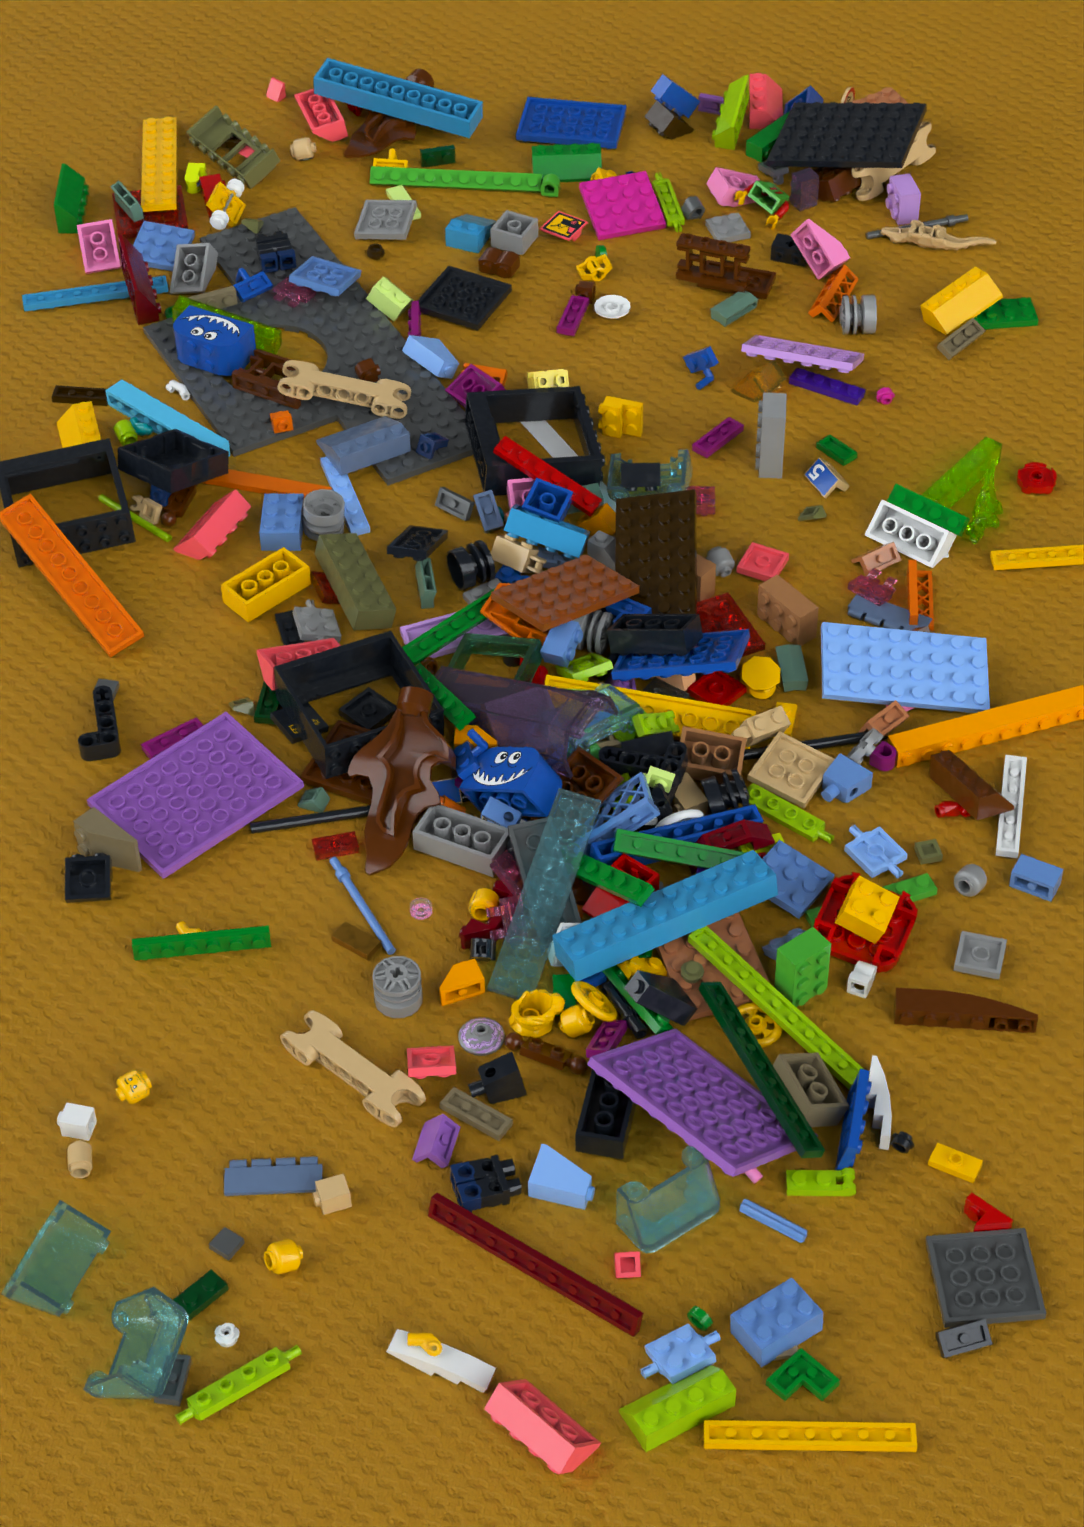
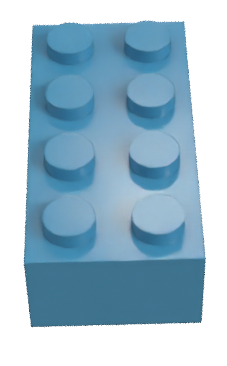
[504,504,591,559]

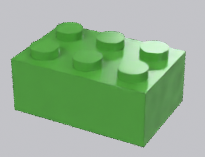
[774,927,831,1007]

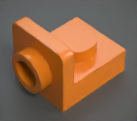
[270,410,293,434]

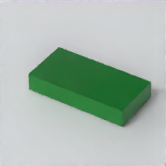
[816,435,858,466]
[553,974,577,1016]

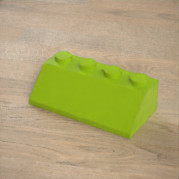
[712,75,750,150]
[619,1365,736,1452]

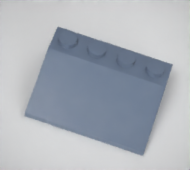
[316,416,411,476]

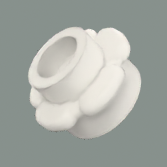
[214,1323,240,1347]

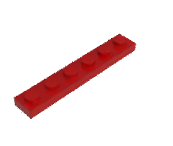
[493,436,602,517]

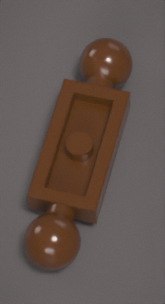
[161,484,198,527]
[505,1032,588,1075]

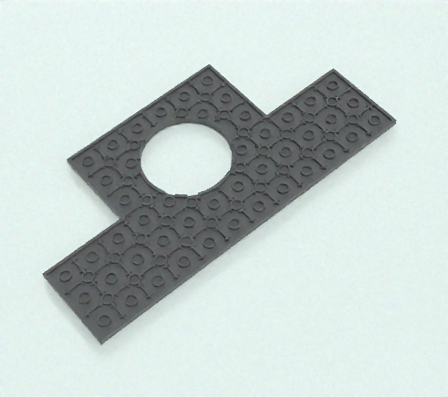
[143,207,473,486]

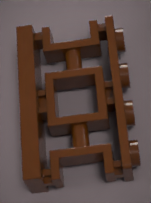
[676,233,751,293]
[232,348,320,410]

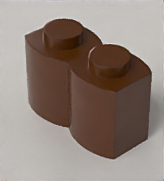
[478,247,520,278]

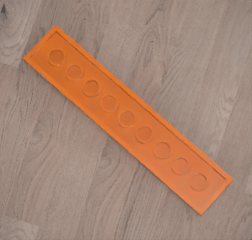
[0,493,144,658]

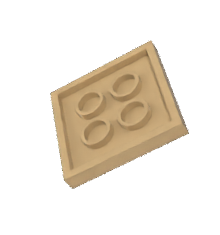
[747,731,835,809]

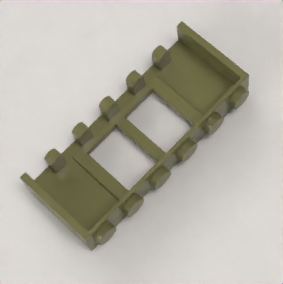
[186,105,280,189]

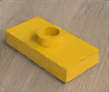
[928,1143,983,1183]

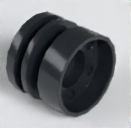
[446,540,496,591]
[701,768,750,814]

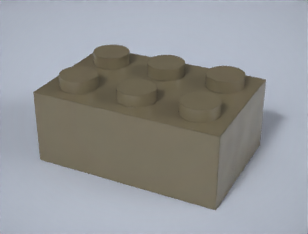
[773,1053,849,1127]

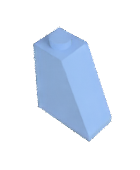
[402,335,459,379]
[528,1144,595,1210]

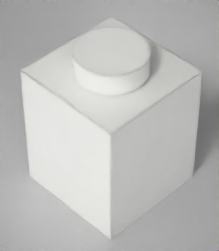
[57,1103,97,1141]

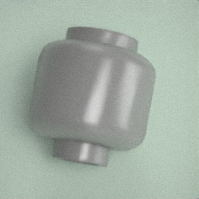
[706,546,735,577]
[954,864,987,897]

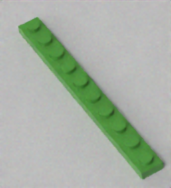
[370,166,543,193]

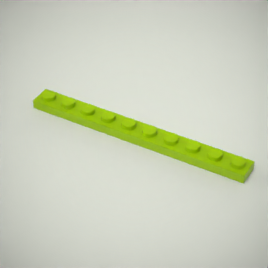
[687,926,865,1090]

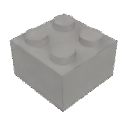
[490,210,538,255]

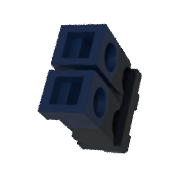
[255,231,297,273]
[450,1155,522,1213]

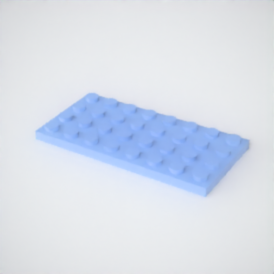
[821,622,990,713]

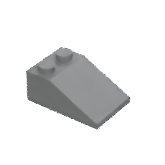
[170,243,218,295]

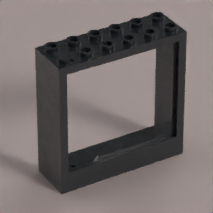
[465,386,605,496]
[0,438,136,568]
[274,631,444,779]

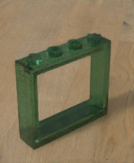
[440,633,543,706]

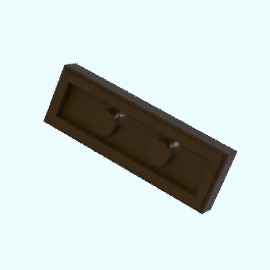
[51,385,108,406]

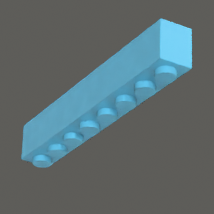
[106,380,230,456]

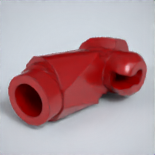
[934,801,971,818]

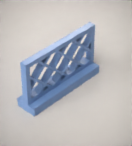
[573,772,660,856]

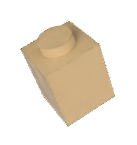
[312,1174,352,1215]

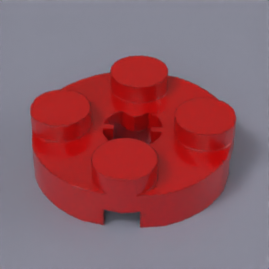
[1017,462,1057,494]

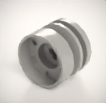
[839,295,877,334]
[303,489,345,541]
[572,610,613,655]
[372,956,423,1018]

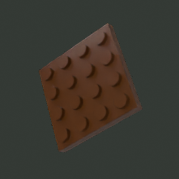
[300,720,373,805]

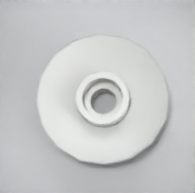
[594,295,630,319]

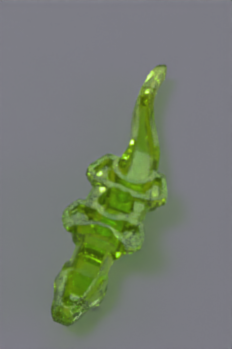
[965,457,1003,544]

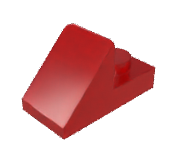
[964,1193,1013,1232]

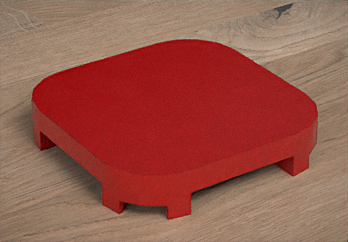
[813,872,918,973]

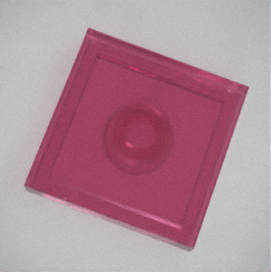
[490,850,525,900]

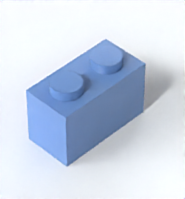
[540,621,583,668]
[1009,854,1063,902]

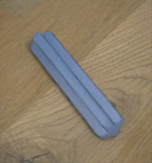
[739,1199,808,1243]

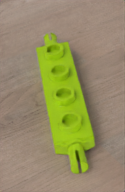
[652,172,685,233]
[747,783,834,844]
[175,1345,302,1425]

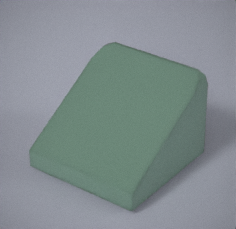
[298,787,330,813]

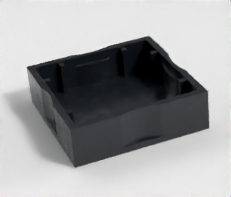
[118,429,229,493]

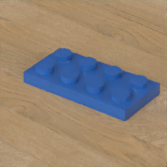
[835,1068,872,1170]

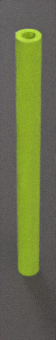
[98,494,172,542]

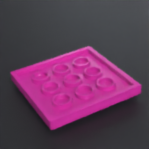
[579,171,666,241]

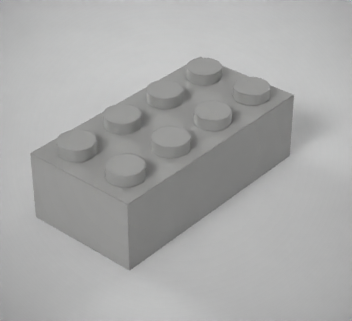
[755,392,787,479]
[412,805,510,877]

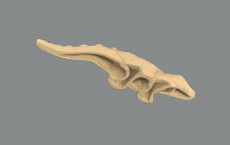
[881,220,996,250]

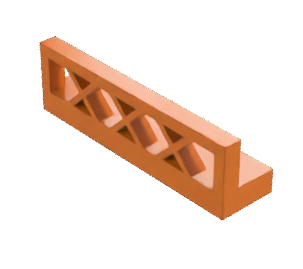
[808,264,859,322]
[907,560,934,631]

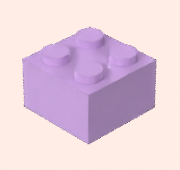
[885,173,921,225]

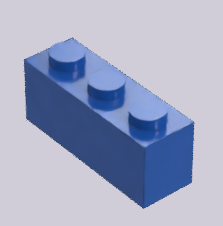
[651,74,701,118]

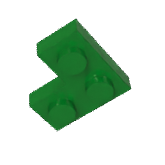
[766,1348,840,1401]

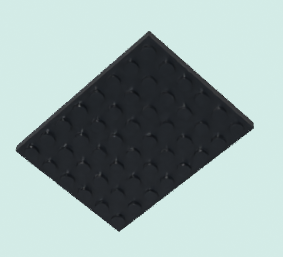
[767,102,927,168]

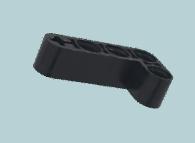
[78,685,121,761]
[598,742,688,787]

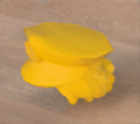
[739,656,781,699]
[509,989,565,1038]

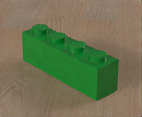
[746,112,790,163]
[887,483,970,537]

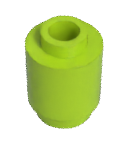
[114,420,138,446]

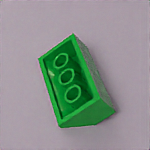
[532,143,602,182]
[54,163,89,234]

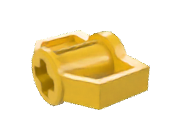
[576,254,612,282]

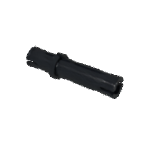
[601,981,648,1039]

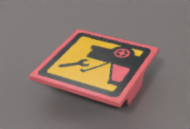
[539,211,588,242]

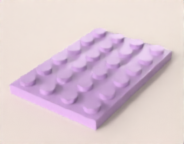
[741,335,865,373]

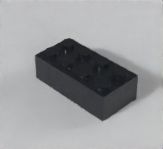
[607,614,703,656]
[575,1069,636,1159]

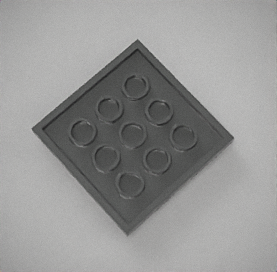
[925,1228,1046,1328]

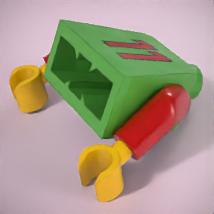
[734,180,790,230]

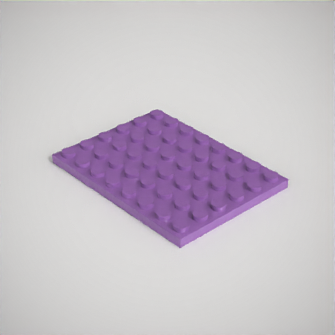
[87,712,304,879]
[587,1028,818,1177]

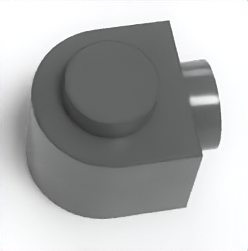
[681,196,705,220]

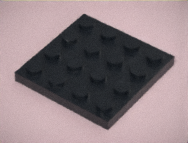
[418,266,512,330]

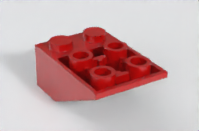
[582,854,660,918]

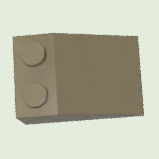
[73,807,142,872]

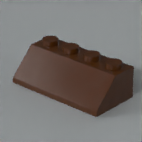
[929,750,1014,820]

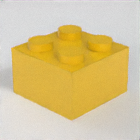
[835,875,900,944]

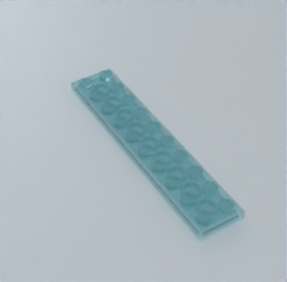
[488,788,601,1000]

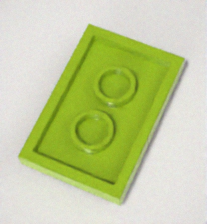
[555,652,613,681]

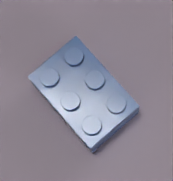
[259,493,304,551]
[730,1277,823,1368]

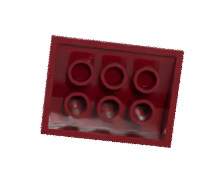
[118,234,162,325]

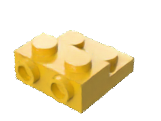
[598,396,643,438]

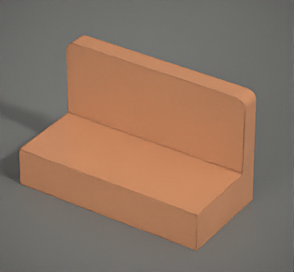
[851,542,901,576]
[859,700,910,736]

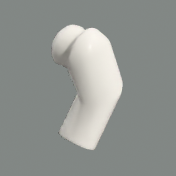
[166,380,190,400]

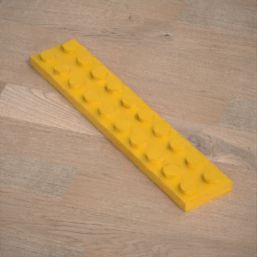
[141,116,177,212]
[544,675,756,749]

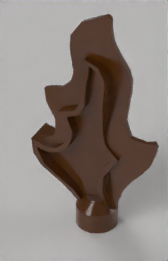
[344,69,434,158]
[348,686,456,876]

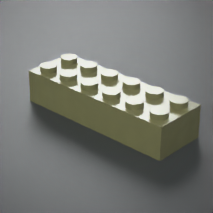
[315,533,397,630]

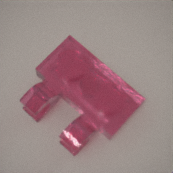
[273,277,317,308]
[848,568,897,606]
[485,895,529,944]

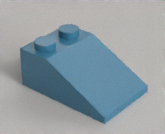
[445,214,497,253]

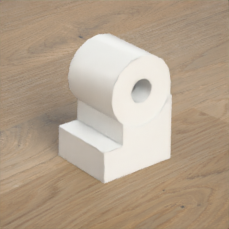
[847,960,877,999]

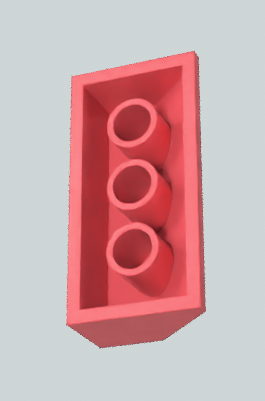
[749,73,783,129]
[294,89,348,142]
[173,489,251,560]
[257,638,341,690]
[484,1379,601,1474]

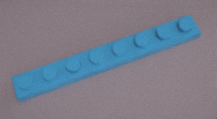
[22,275,169,311]

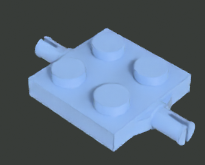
[844,825,908,879]
[640,1323,721,1385]

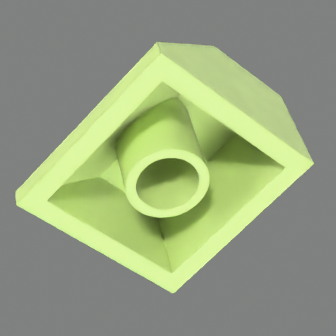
[366,277,414,322]

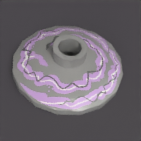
[458,1017,505,1056]

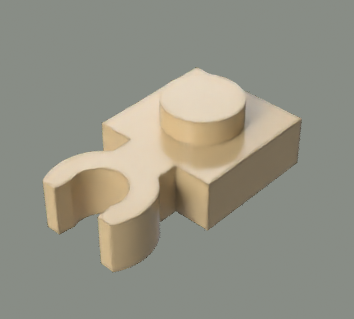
[130,495,162,524]

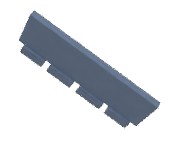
[847,592,932,630]
[224,1156,323,1196]

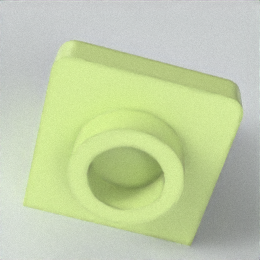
[639,766,675,793]

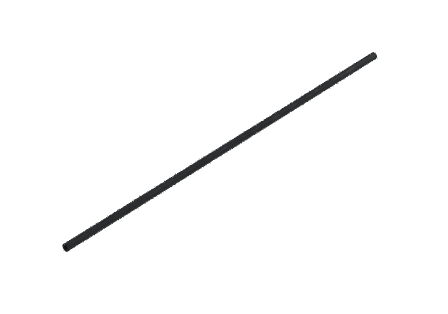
[250,731,888,834]

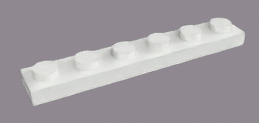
[995,755,1027,859]

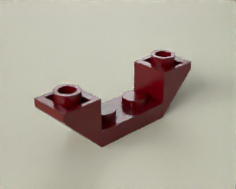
[689,819,775,874]
[459,873,518,950]

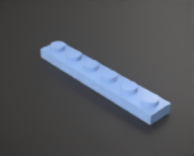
[320,457,370,535]

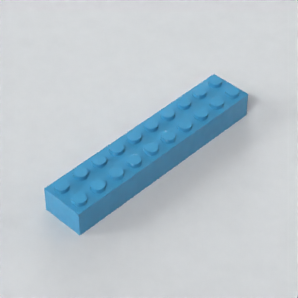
[313,58,483,138]
[552,850,778,981]

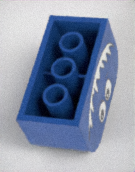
[173,305,256,376]
[459,746,563,817]

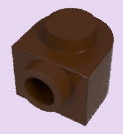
[575,281,596,304]
[355,358,381,382]

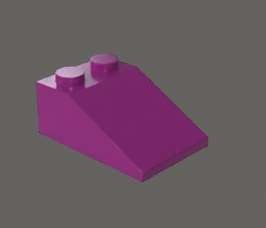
[445,364,506,409]

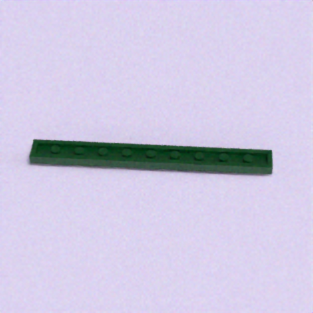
[698,982,825,1158]

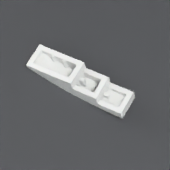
[866,1055,892,1150]
[386,1329,496,1393]

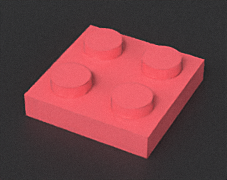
[736,542,789,581]
[407,1045,456,1079]

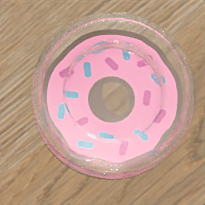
[410,898,432,920]

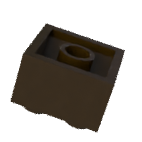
[644,100,694,139]

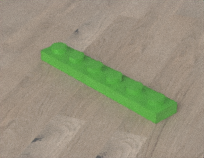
[805,873,938,928]

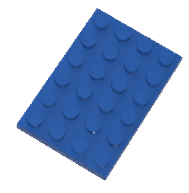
[516,97,627,149]
[611,629,750,681]

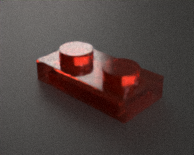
[310,571,340,604]
[312,831,359,861]

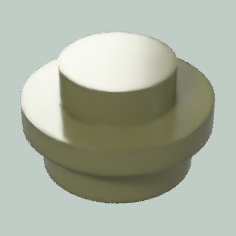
[681,961,704,983]

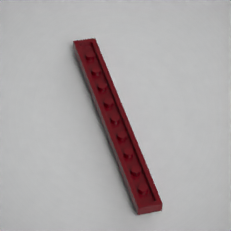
[428,1193,644,1337]

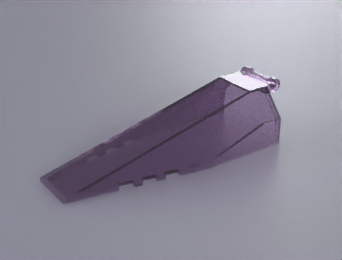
[434,666,618,778]

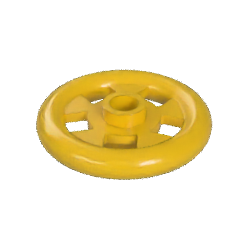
[571,981,617,1022]
[737,1002,783,1048]

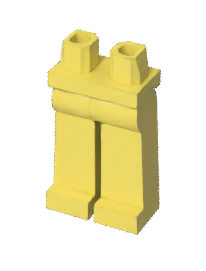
[527,369,569,389]

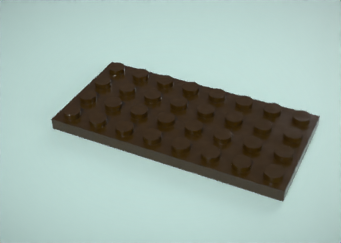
[615,489,697,617]

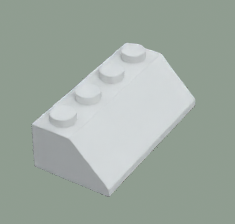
[865,499,957,568]

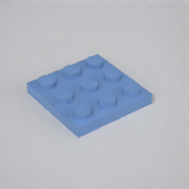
[133,221,195,272]
[289,256,361,296]
[762,840,835,919]

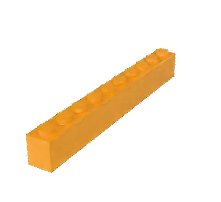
[887,685,1084,768]

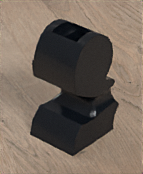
[470,938,496,962]

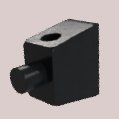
[468,1052,527,1104]

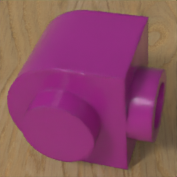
[869,741,896,771]

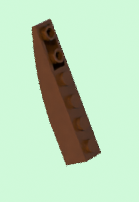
[894,987,1038,1033]

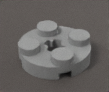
[847,728,884,764]

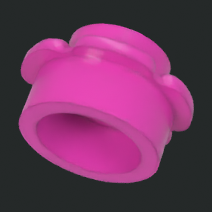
[876,387,895,405]

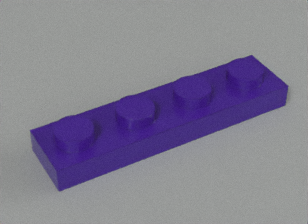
[789,367,865,406]

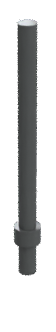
[866,214,968,239]

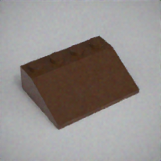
[793,167,862,203]
[525,747,624,844]

